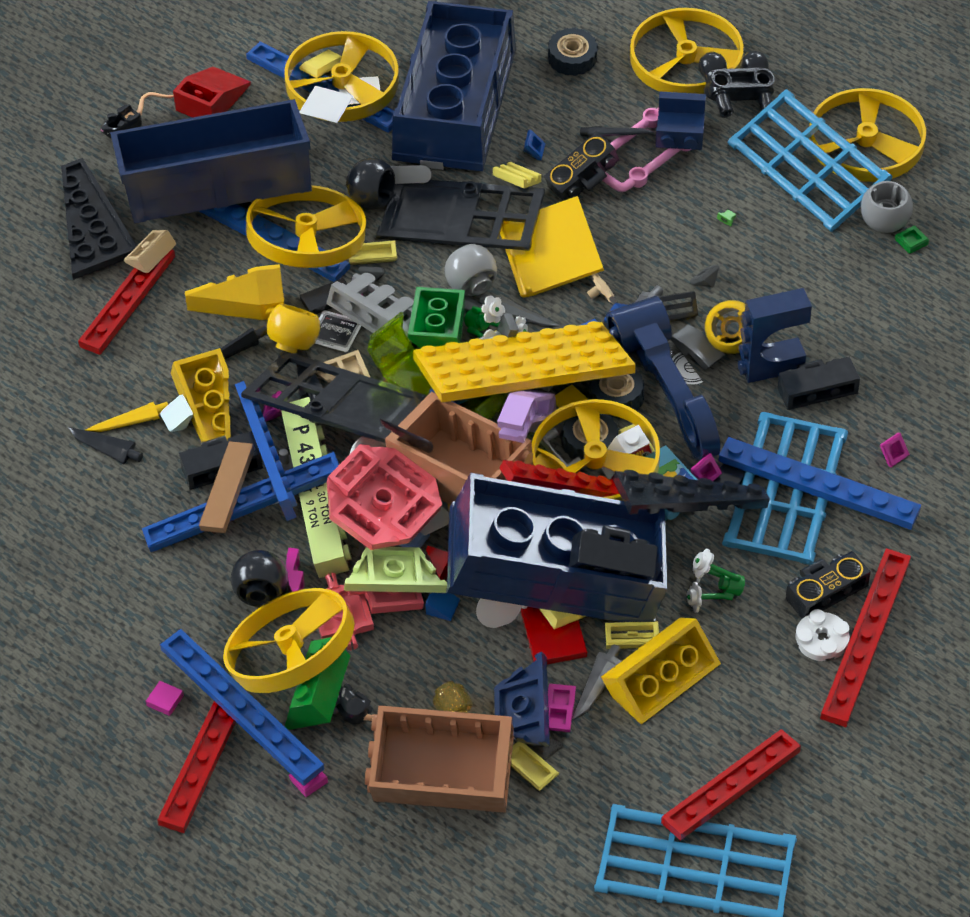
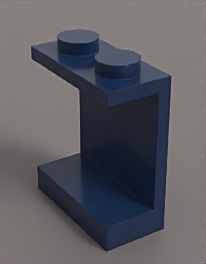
[656,92,706,150]

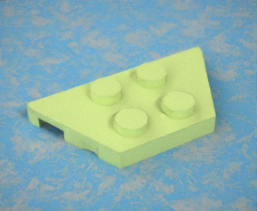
[344,547,447,593]

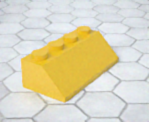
[601,618,721,724]

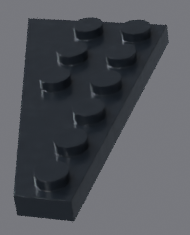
[61,158,137,280]
[613,470,770,515]

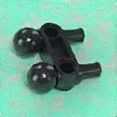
[698,51,776,118]

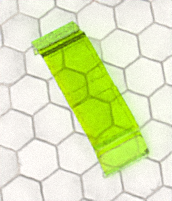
[368,312,508,419]

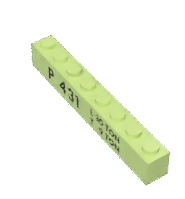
[281,397,352,578]

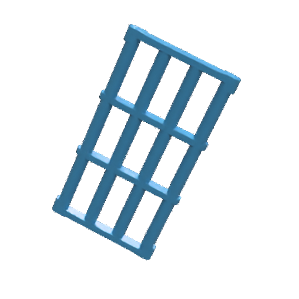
[727,89,892,232]
[722,412,848,565]
[594,804,797,917]

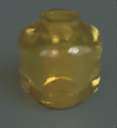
[432,681,473,713]

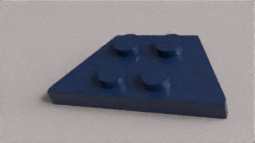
[494,652,550,747]

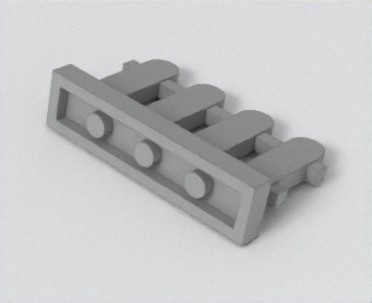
[326,273,414,353]

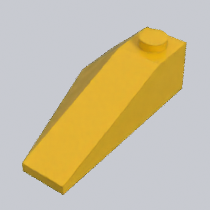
[185,264,284,320]
[171,348,231,442]

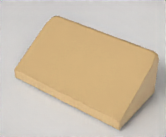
[124,230,176,273]

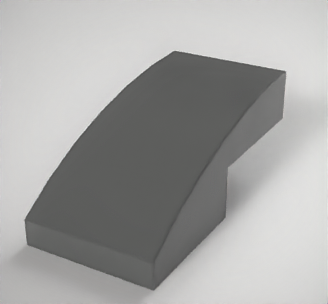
[670,325,725,371]

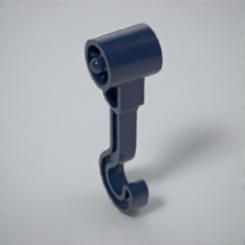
[606,296,721,462]

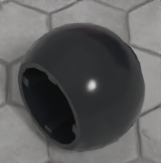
[346,158,395,209]
[231,550,288,607]

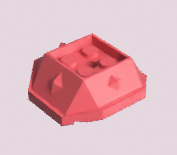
[327,444,442,550]

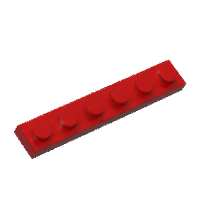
[78,249,175,355]
[499,460,620,497]
[158,701,236,833]
[661,729,801,841]

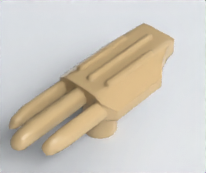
[587,273,617,304]

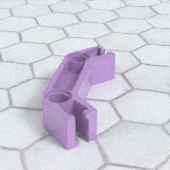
[497,389,556,443]

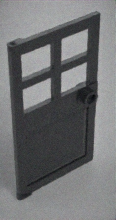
[376,180,545,251]
[241,350,428,443]

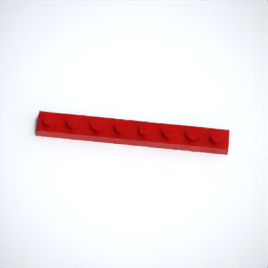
[820,548,911,727]

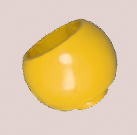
[705,300,745,354]
[267,304,320,353]

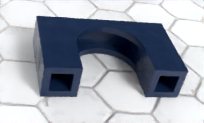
[738,288,812,383]

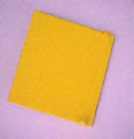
[500,196,604,298]

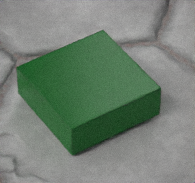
[895,225,929,254]

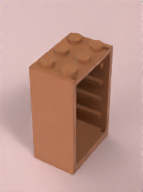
[385,392,533,505]
[365,706,514,813]

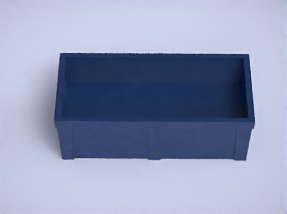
[392,1,516,171]
[110,99,312,224]
[447,473,667,622]

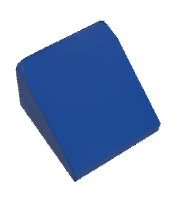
[426,590,460,621]

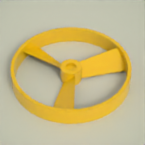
[630,8,744,94]
[284,31,399,122]
[809,88,926,182]
[246,185,366,268]
[532,399,660,501]
[223,588,355,693]

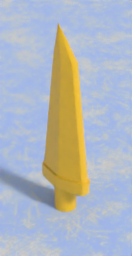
[85,402,168,432]

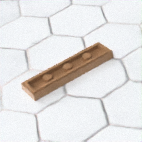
[199,441,255,533]

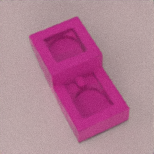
[286,548,305,593]
[548,684,576,732]

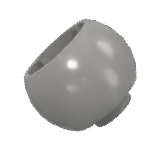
[861,181,913,233]
[444,244,497,296]

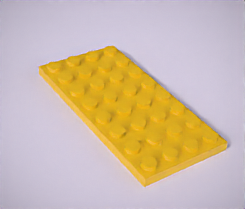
[413,321,635,403]

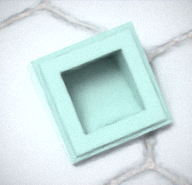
[160,395,193,432]

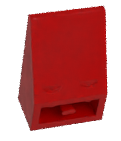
[173,66,251,118]

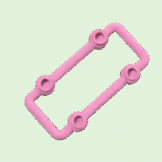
[602,107,691,192]

